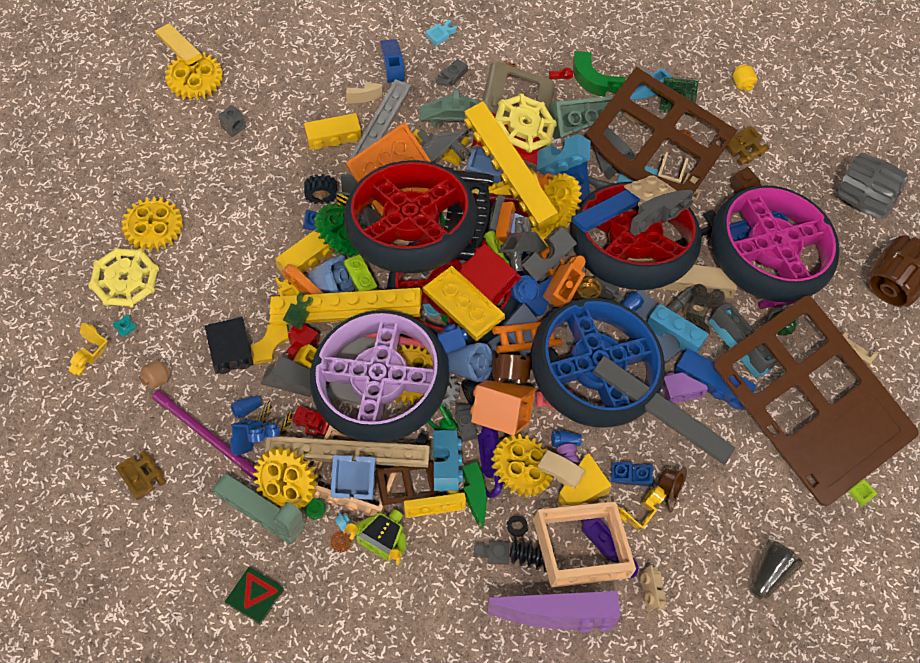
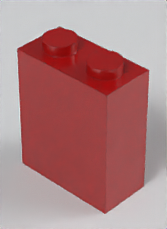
[459,243,522,306]

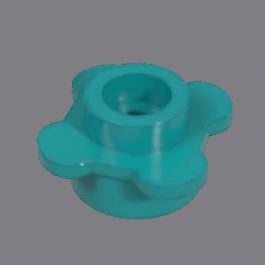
[113,315,136,336]

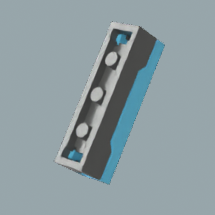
[708,303,777,378]

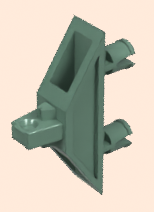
[420,90,480,128]

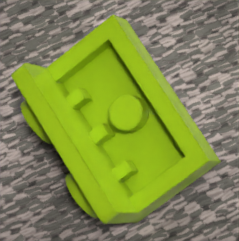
[343,254,377,291]

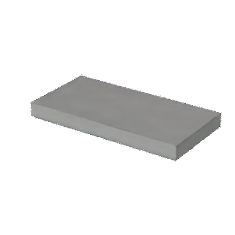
[326,336,376,405]

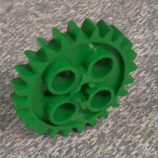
[314,202,359,257]

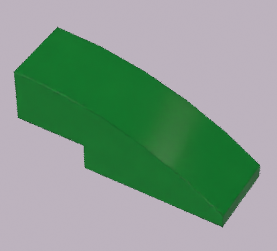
[462,461,486,530]

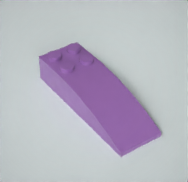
[487,591,620,633]

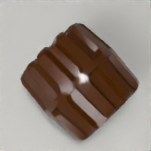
[867,235,920,308]

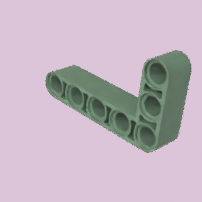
[211,474,304,545]

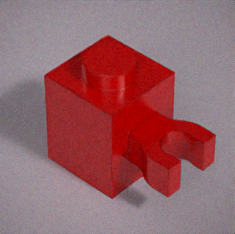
[287,322,319,360]

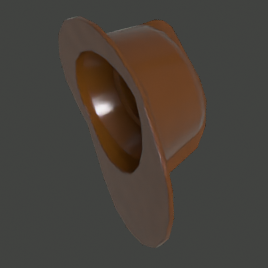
[657,467,687,513]

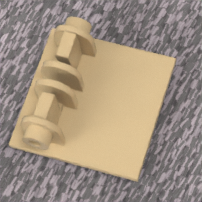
[624,175,677,206]

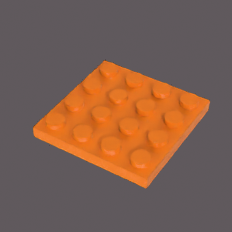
[344,122,431,217]

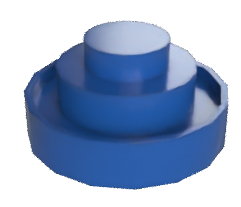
[511,275,539,304]

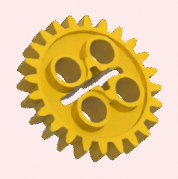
[165,52,223,101]
[544,173,582,231]
[121,196,183,252]
[383,344,433,405]
[491,434,553,498]
[253,446,318,509]

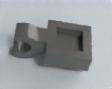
[473,541,510,565]

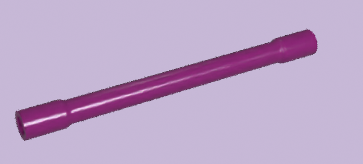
[152,389,258,481]

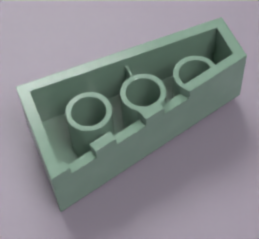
[549,96,625,140]

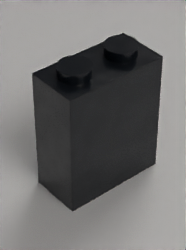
[204,317,254,374]

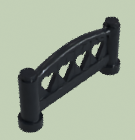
[444,167,494,261]

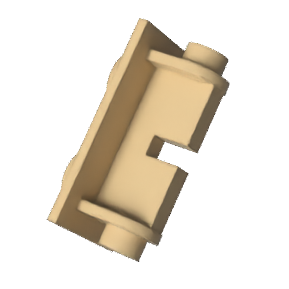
[640,565,667,612]

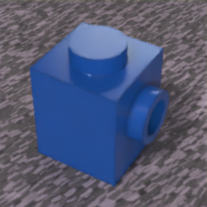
[437,324,468,354]

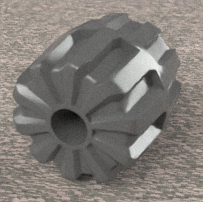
[838,153,908,219]

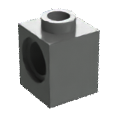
[218,105,246,137]

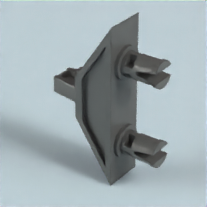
[417,129,471,163]
[498,217,547,271]

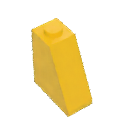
[558,453,612,507]

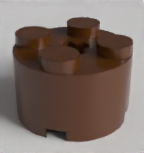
[491,353,531,383]

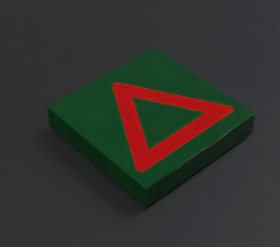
[225,567,284,625]

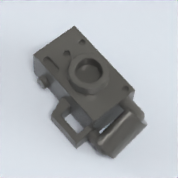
[436,59,468,86]
[594,276,625,303]
[455,404,478,442]

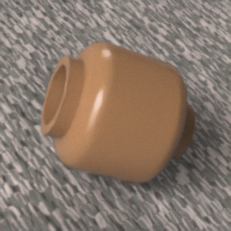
[139,360,170,389]

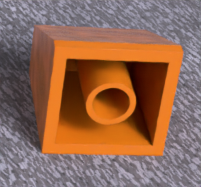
[470,380,536,436]

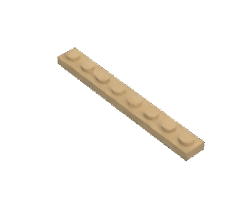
[265,437,429,468]

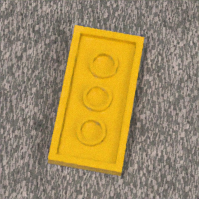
[423,266,505,341]

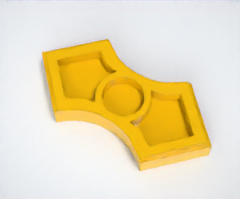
[250,324,289,365]

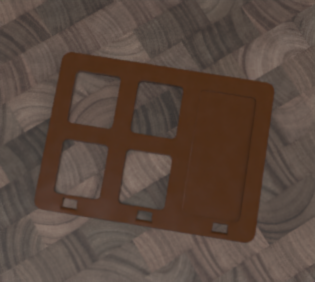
[713,296,918,506]

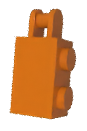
[542,256,586,307]

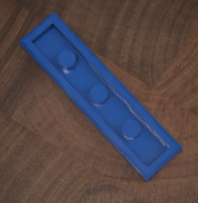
[572,190,640,233]

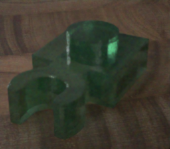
[283,292,313,329]

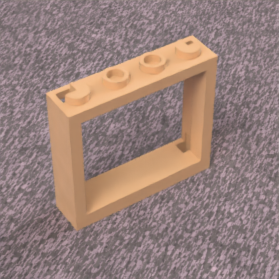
[311,425,400,517]
[533,501,636,588]

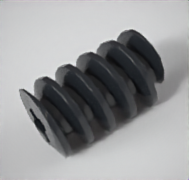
[509,537,555,573]

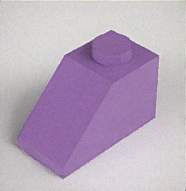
[662,373,708,404]

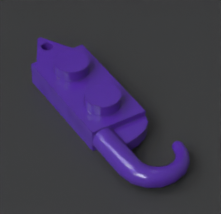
[477,426,503,498]
[581,518,639,579]

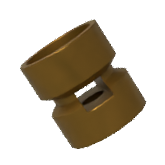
[574,277,602,300]

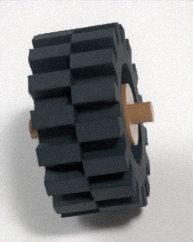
[304,174,337,204]

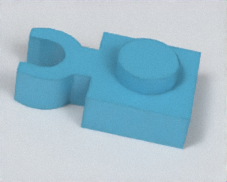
[425,20,457,46]

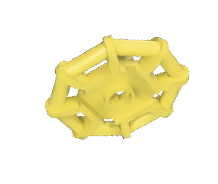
[495,93,557,153]
[88,247,159,308]

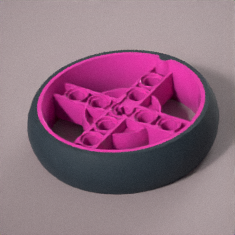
[711,185,840,302]

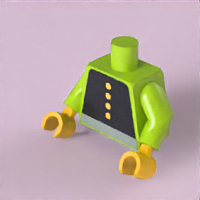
[343,509,406,565]

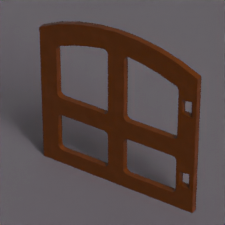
[585,66,737,194]

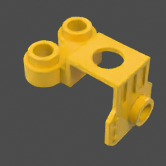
[68,323,108,377]
[618,486,666,531]

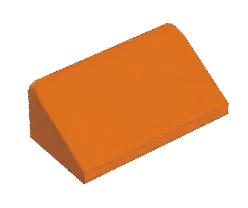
[495,201,516,243]

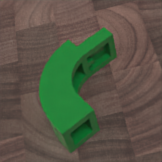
[573,51,625,97]

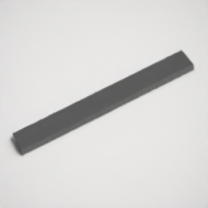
[592,356,735,465]

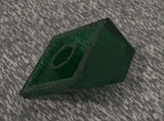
[659,77,699,116]

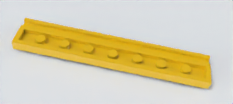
[269,288,422,325]

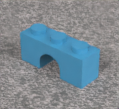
[537,134,591,175]
[648,304,709,353]
[433,430,463,491]

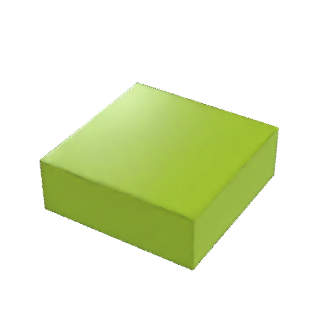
[848,479,878,507]

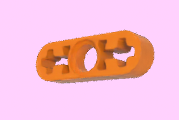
[282,264,324,295]

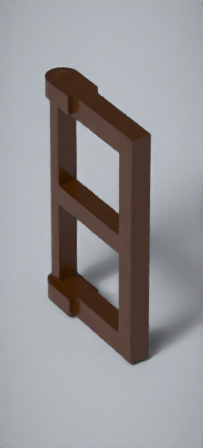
[375,462,439,506]

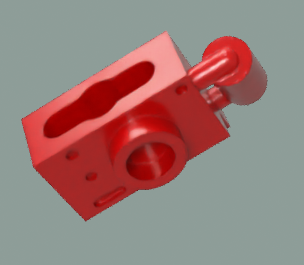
[292,405,330,437]

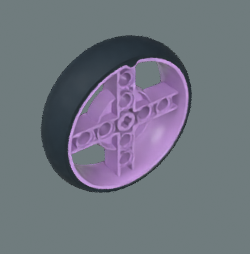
[310,310,449,443]

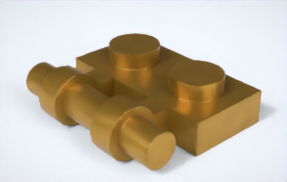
[726,125,769,166]
[115,450,167,500]

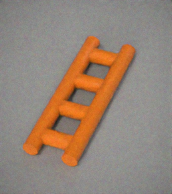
[492,321,562,354]

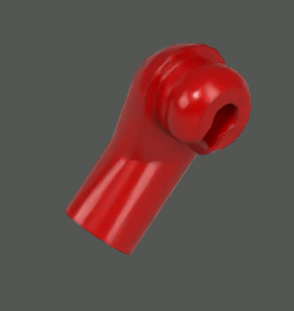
[549,67,573,80]

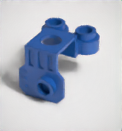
[230,420,280,456]

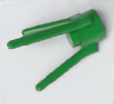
[427,404,459,431]

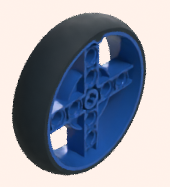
[531,298,665,428]

